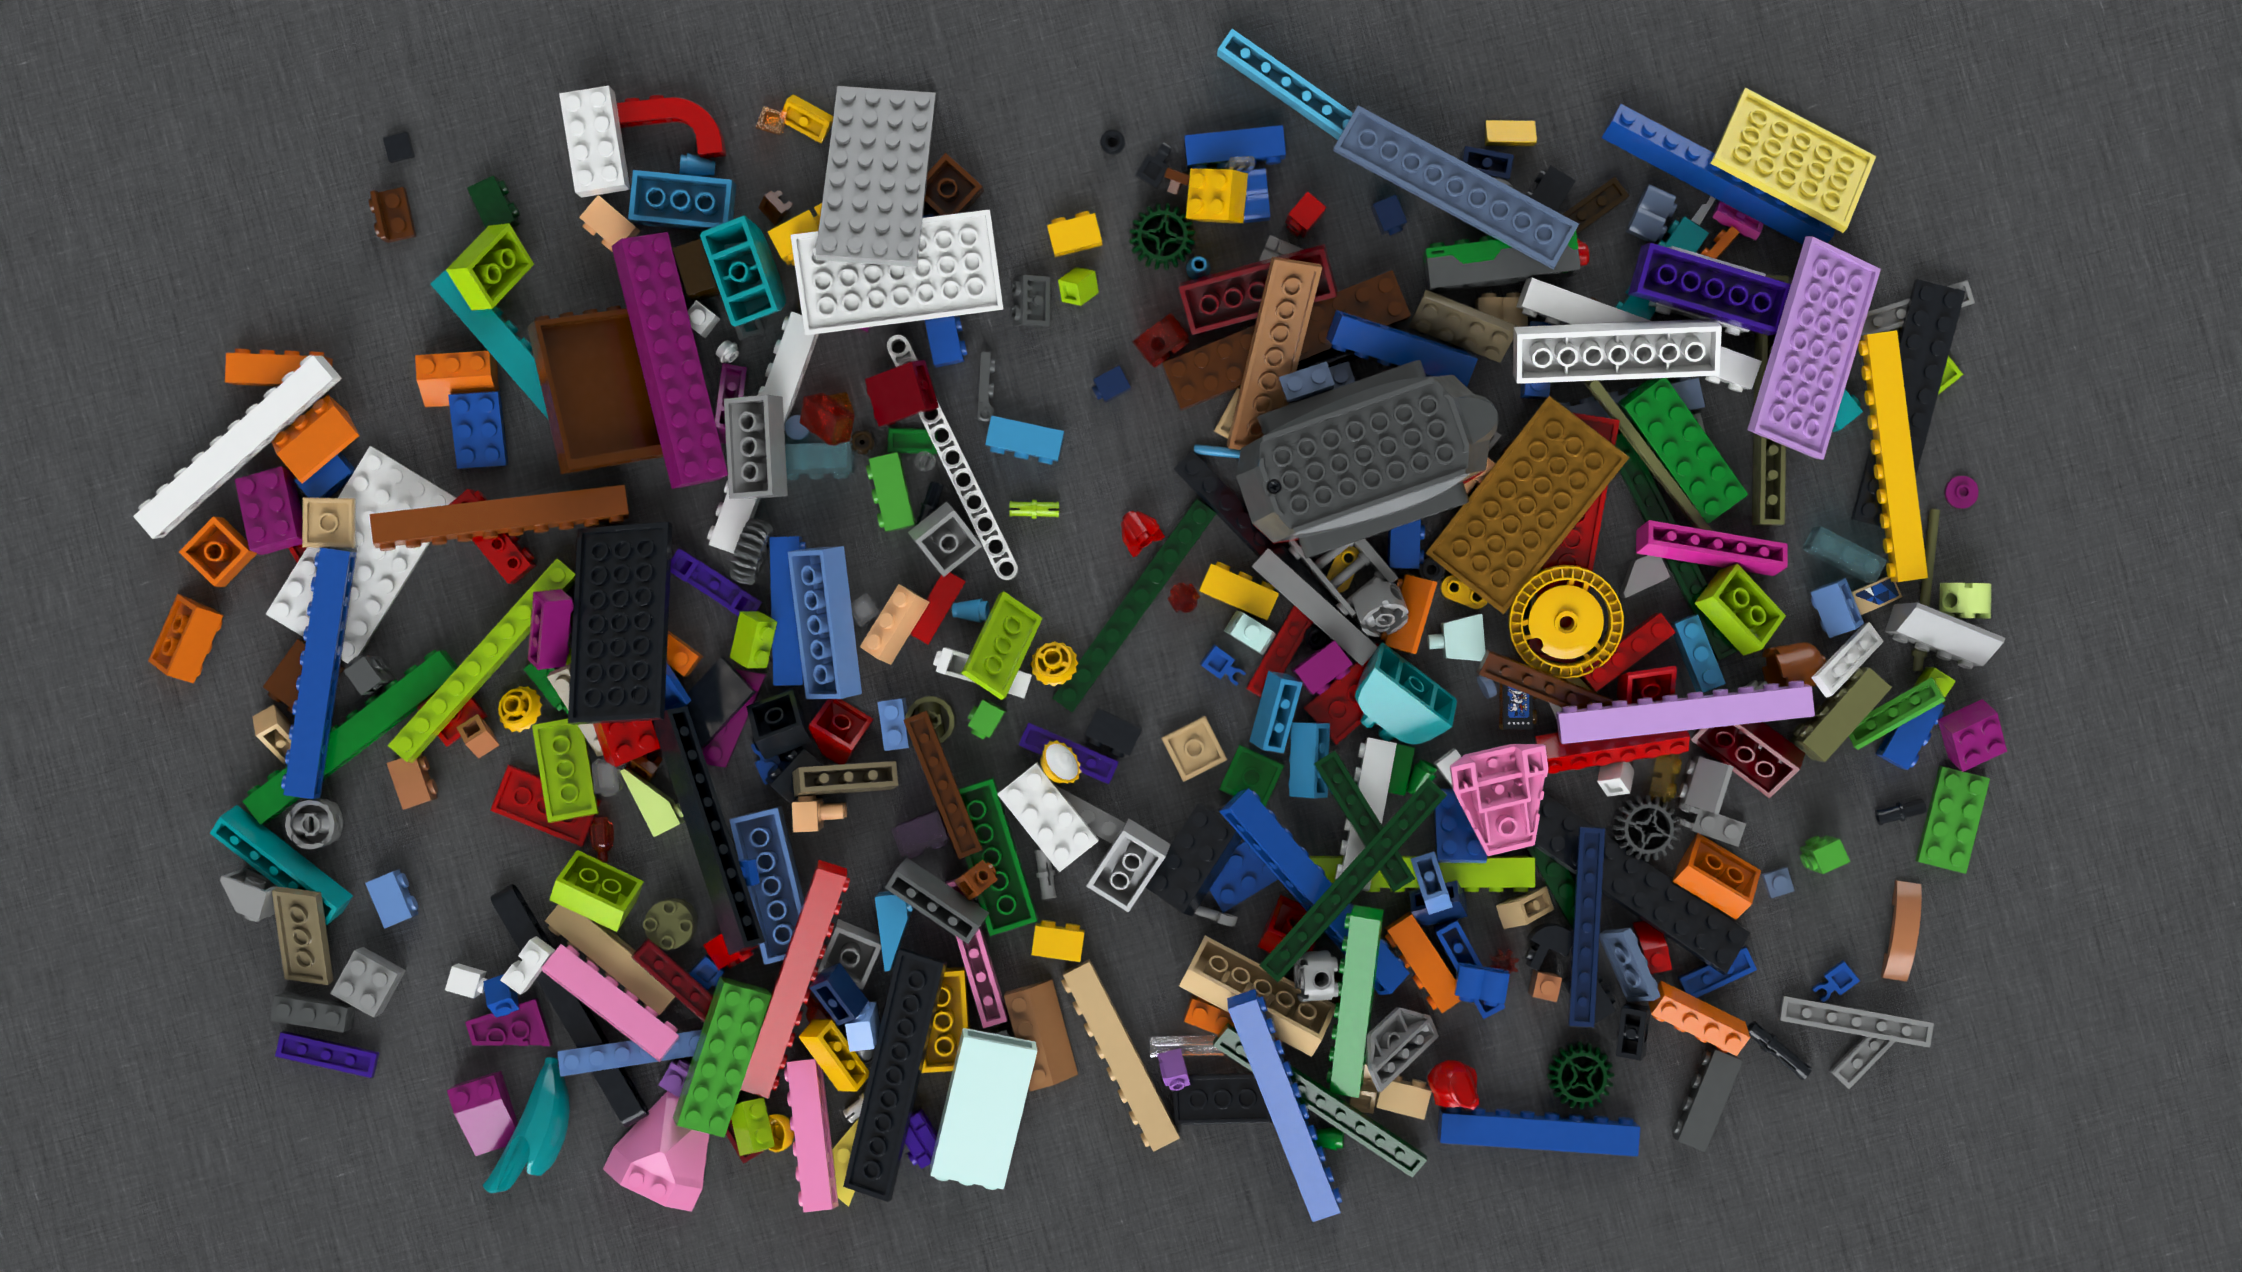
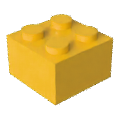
[1186,168,1248,223]

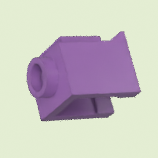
[1157,1048,1191,1091]

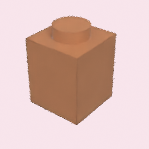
[456,714,500,758]
[1528,969,1562,1002]

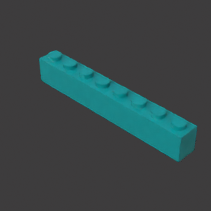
[430,270,549,420]

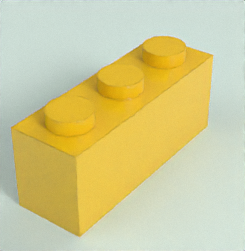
[1199,561,1279,621]
[799,1019,870,1092]

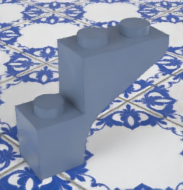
[1279,362,1355,402]

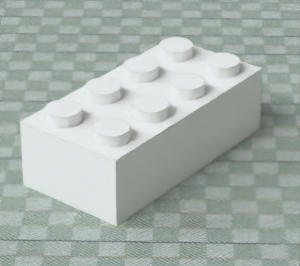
[559,86,630,198]
[997,762,1099,872]

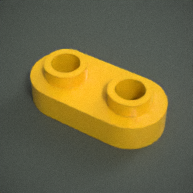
[1326,547,1359,593]
[1440,575,1488,609]

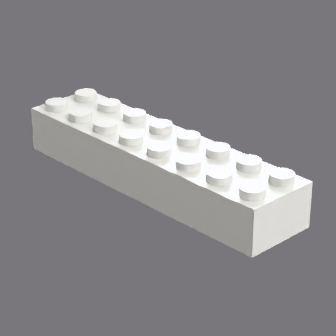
[1513,319,1722,384]

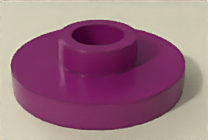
[1944,476,1979,509]

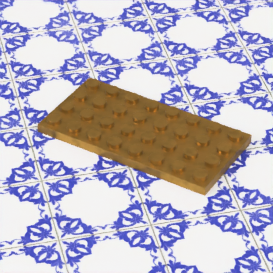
[1426,396,1630,615]

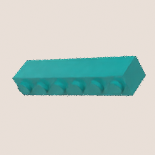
[1614,216,1709,320]
[210,805,353,925]

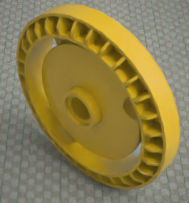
[1508,565,1624,679]

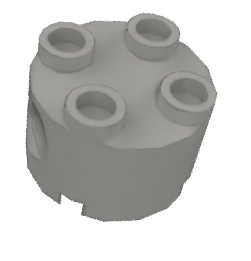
[1352,578,1409,637]
[285,798,344,849]
[1294,950,1339,1002]

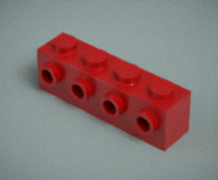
[449,489,537,584]

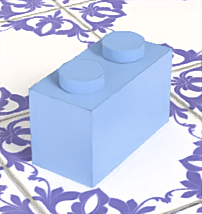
[845,1001,881,1052]

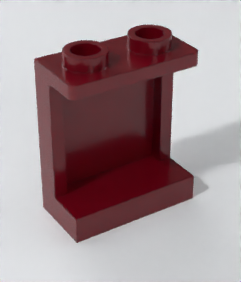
[865,360,939,427]

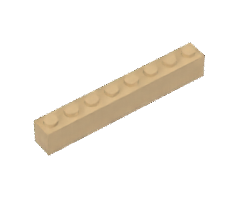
[1061,959,1180,1152]

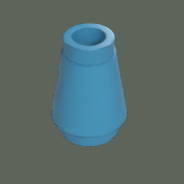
[679,153,716,177]
[1186,256,1211,279]
[952,598,990,623]

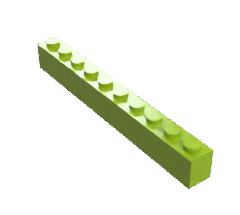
[387,558,575,763]
[1309,856,1535,892]

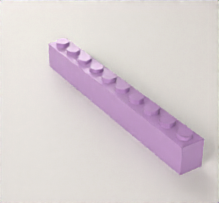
[1556,681,1815,744]

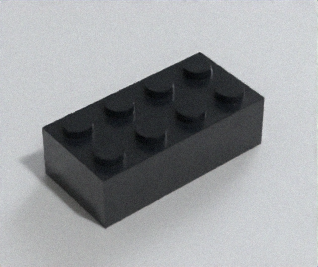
[1145,803,1242,916]

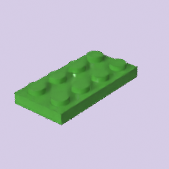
[1915,766,1990,874]

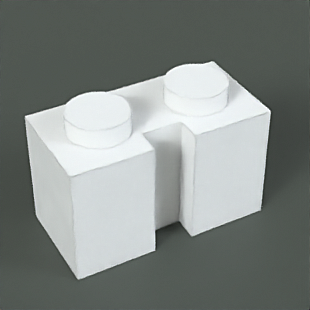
[501,936,555,995]

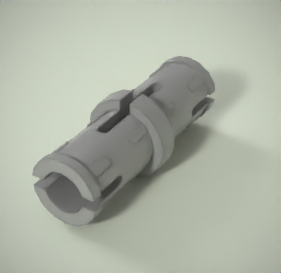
[1034,850,1057,900]

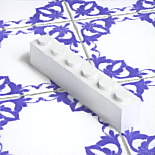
[1335,737,1397,891]

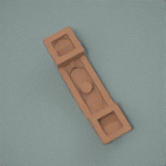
[1881,880,1922,982]

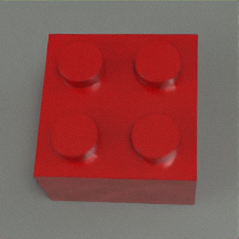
[593,720,661,767]

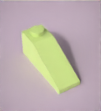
[620,768,684,837]

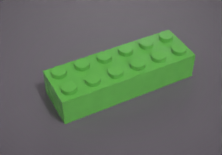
[673,976,772,1138]

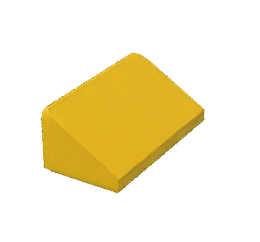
[778,95,833,144]
[1485,120,1537,146]

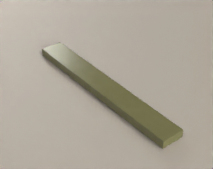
[1584,380,1713,531]

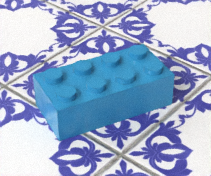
[628,170,737,231]

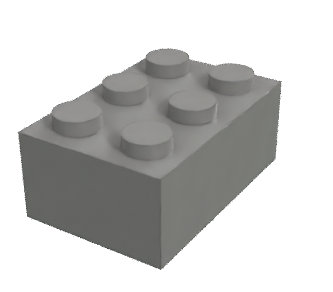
[1086,818,1171,912]

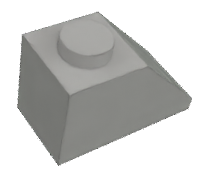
[1619,554,1670,598]

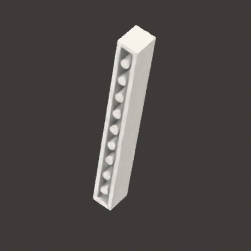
[1516,278,1762,393]
[707,312,819,554]
[133,355,342,539]

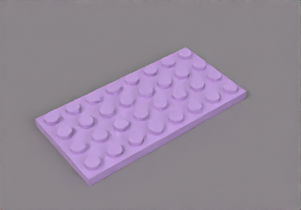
[1747,236,1881,460]

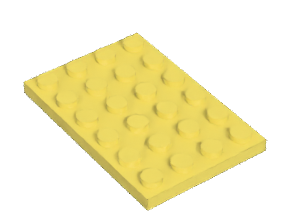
[1710,88,1876,233]

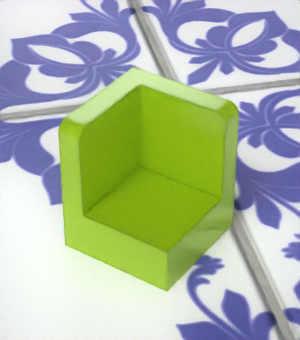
[1058,267,1099,306]

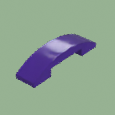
[671,548,762,617]

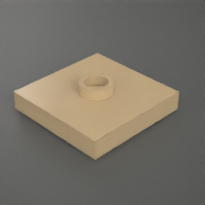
[302,497,356,548]
[1161,716,1227,782]

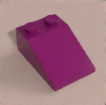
[447,1070,518,1156]

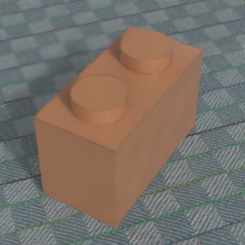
[387,753,438,810]

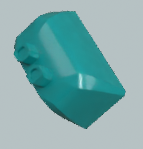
[700,215,786,327]
[1355,643,1457,744]

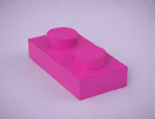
[1712,201,1764,240]

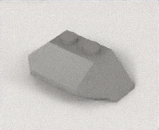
[1365,1007,1439,1092]

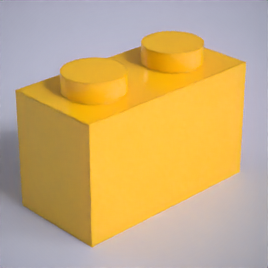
[1047,211,1102,257]
[1031,920,1085,962]

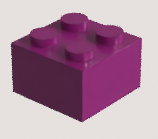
[1292,640,1352,695]
[1938,699,2007,772]

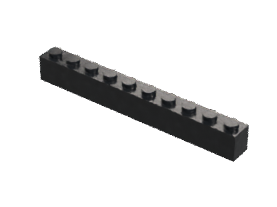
[652,706,765,955]

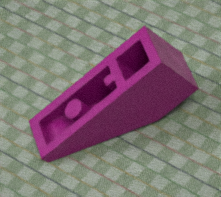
[713,363,747,444]

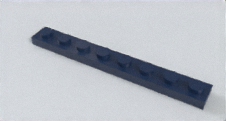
[1568,826,1605,1027]

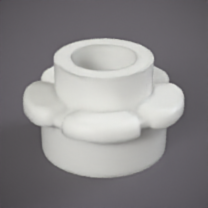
[716,340,739,363]

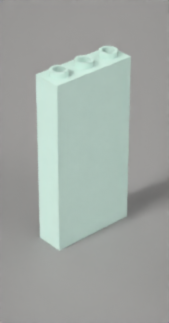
[930,1028,1037,1190]

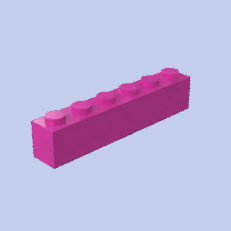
[1636,520,1788,576]

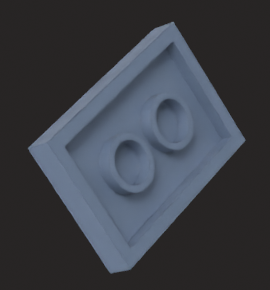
[1599,928,1661,1002]

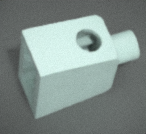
[1224,610,1276,655]
[1427,614,1486,661]

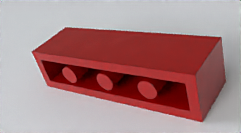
[1580,613,1676,692]

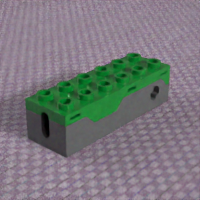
[1422,231,1589,294]

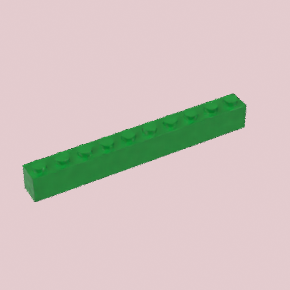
[242,649,458,825]

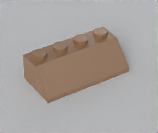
[1004,979,1078,1092]

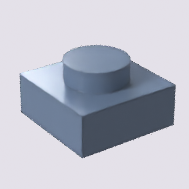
[1761,867,1795,899]

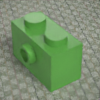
[968,699,1007,739]

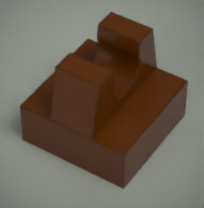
[1164,167,1190,195]
[758,190,793,225]
[629,753,662,783]

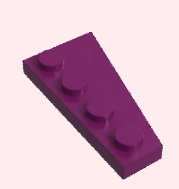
[703,669,767,768]

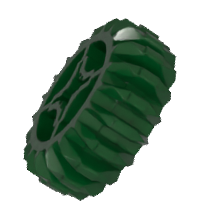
[1129,203,1196,271]
[1546,1041,1614,1109]

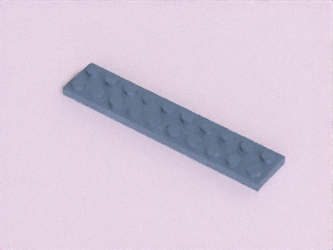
[1333,105,1579,270]

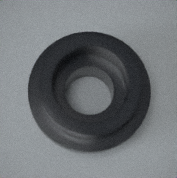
[1100,130,1125,155]
[1419,558,1444,581]
[1303,625,1328,650]

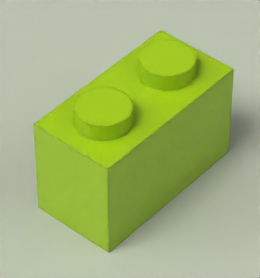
[730,611,777,669]
[731,1097,775,1156]

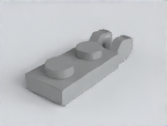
[1676,803,1746,847]

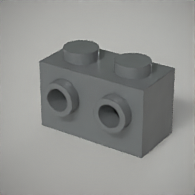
[344,655,396,695]

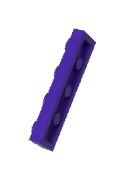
[1019,722,1119,784]
[275,1031,379,1078]

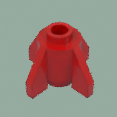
[1121,511,1165,557]

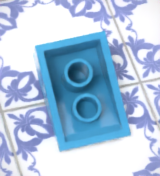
[875,891,914,971]

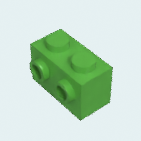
[1800,835,1850,874]

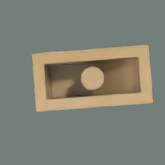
[252,705,291,764]
[1496,886,1554,929]

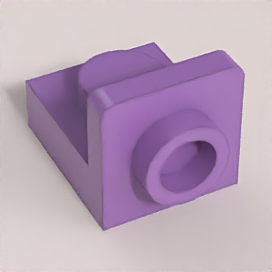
[659,1058,691,1097]

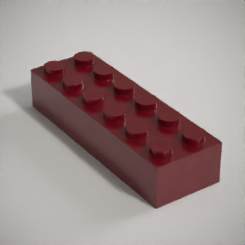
[1179,244,1338,335]

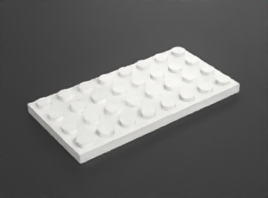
[790,210,1003,335]
[266,446,456,663]

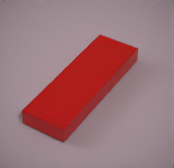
[910,572,966,645]

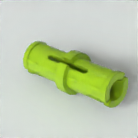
[1009,499,1059,519]

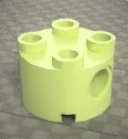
[1939,583,1991,619]

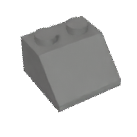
[1678,756,1733,814]
[220,868,278,922]

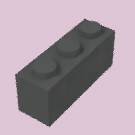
[270,992,356,1033]

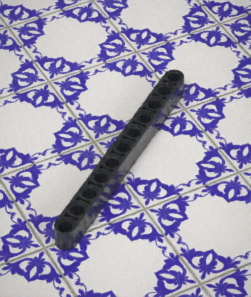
[490,884,649,1128]

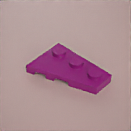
[465,998,553,1046]

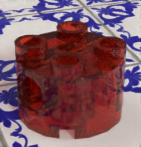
[1132,312,1190,368]

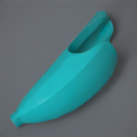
[482,1057,570,1193]

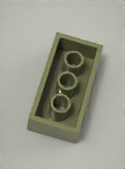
[1790,667,1892,762]

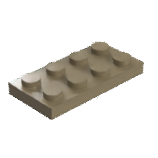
[1409,290,1519,363]
[272,887,334,985]

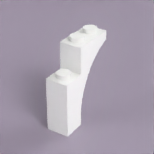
[933,647,1032,698]

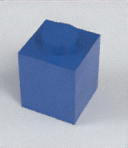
[483,974,519,1018]

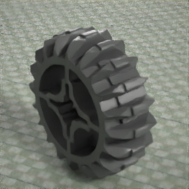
[730,518,773,585]
[1613,794,1681,862]

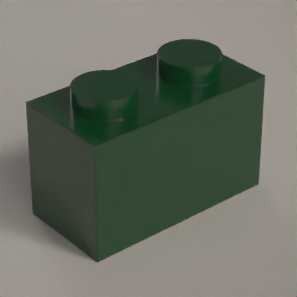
[467,175,520,228]

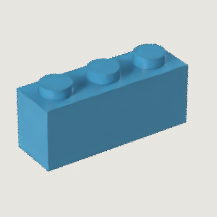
[985,416,1065,465]
[1670,615,1726,693]
[1249,671,1303,753]
[1288,722,1330,798]

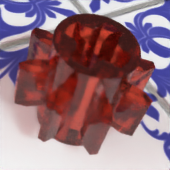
[1167,583,1200,613]
[1488,948,1519,979]

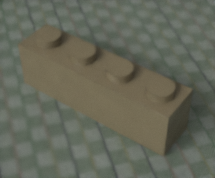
[792,761,898,797]

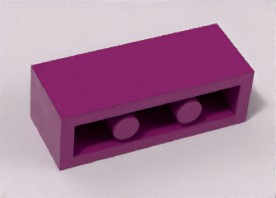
[528,589,574,670]

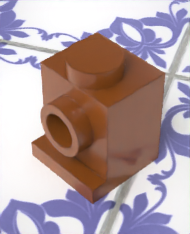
[954,860,998,901]

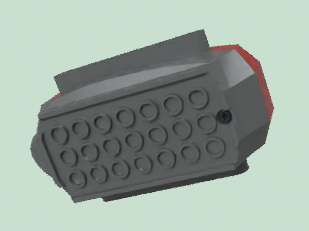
[1236,360,1499,558]

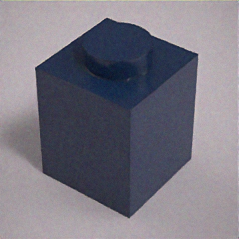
[1371,195,1407,236]
[1091,365,1131,403]

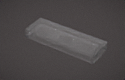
[1150,1035,1224,1057]

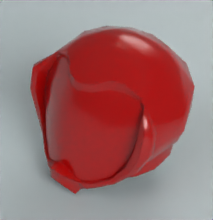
[1427,1060,1480,1110]

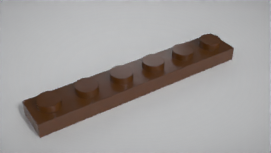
[1476,650,1616,709]
[903,711,983,859]

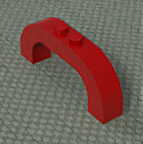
[617,95,726,158]

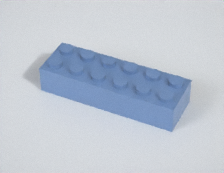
[788,546,862,699]
[729,806,804,965]

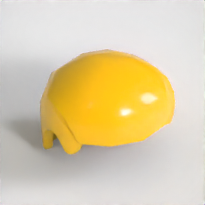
[768,1114,795,1152]

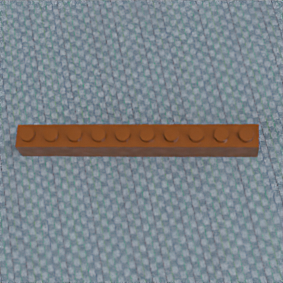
[369,485,629,551]

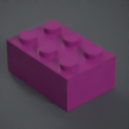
[235,466,303,555]

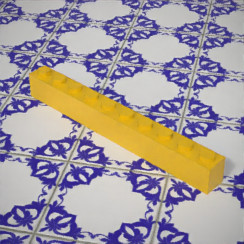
[1858,330,1928,582]

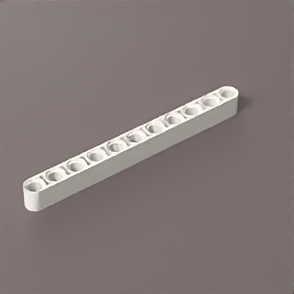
[887,335,1018,580]

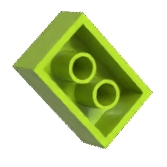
[446,223,534,310]
[1695,563,1786,656]
[549,850,644,932]

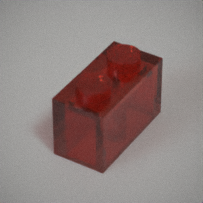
[799,392,855,446]

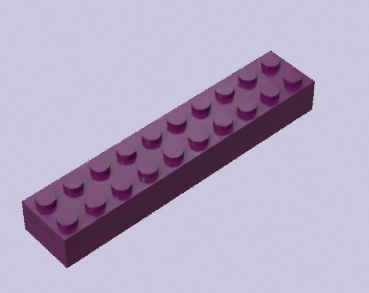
[611,232,728,489]

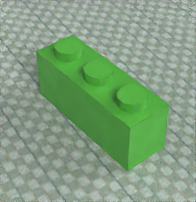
[866,452,916,532]

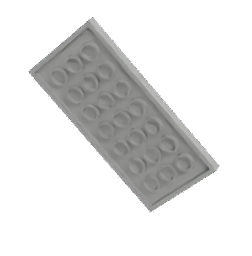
[815,86,936,267]

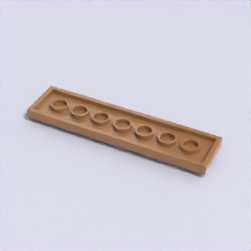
[1227,257,1322,450]

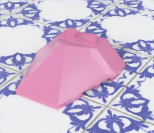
[1450,744,1548,856]
[603,1091,710,1212]

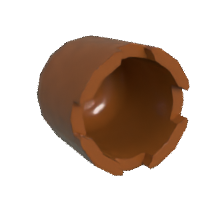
[1762,642,1826,687]

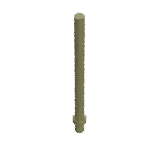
[1911,509,1940,671]

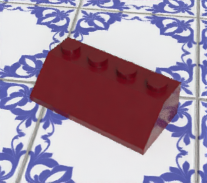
[1690,722,1805,798]

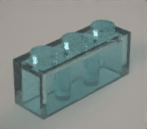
[785,442,855,480]
[1802,526,1887,583]

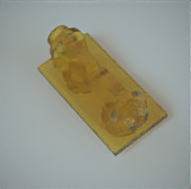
[1649,754,1682,802]

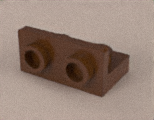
[369,187,416,243]

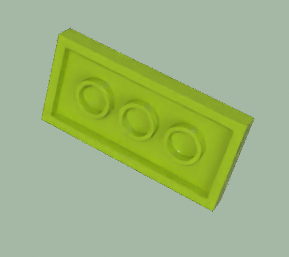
[961,591,1043,700]
[532,718,599,823]

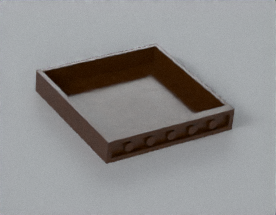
[527,305,664,474]

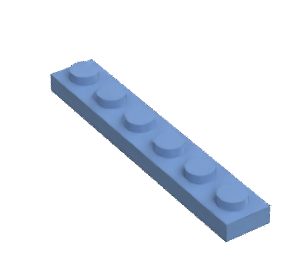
[557,1029,702,1077]

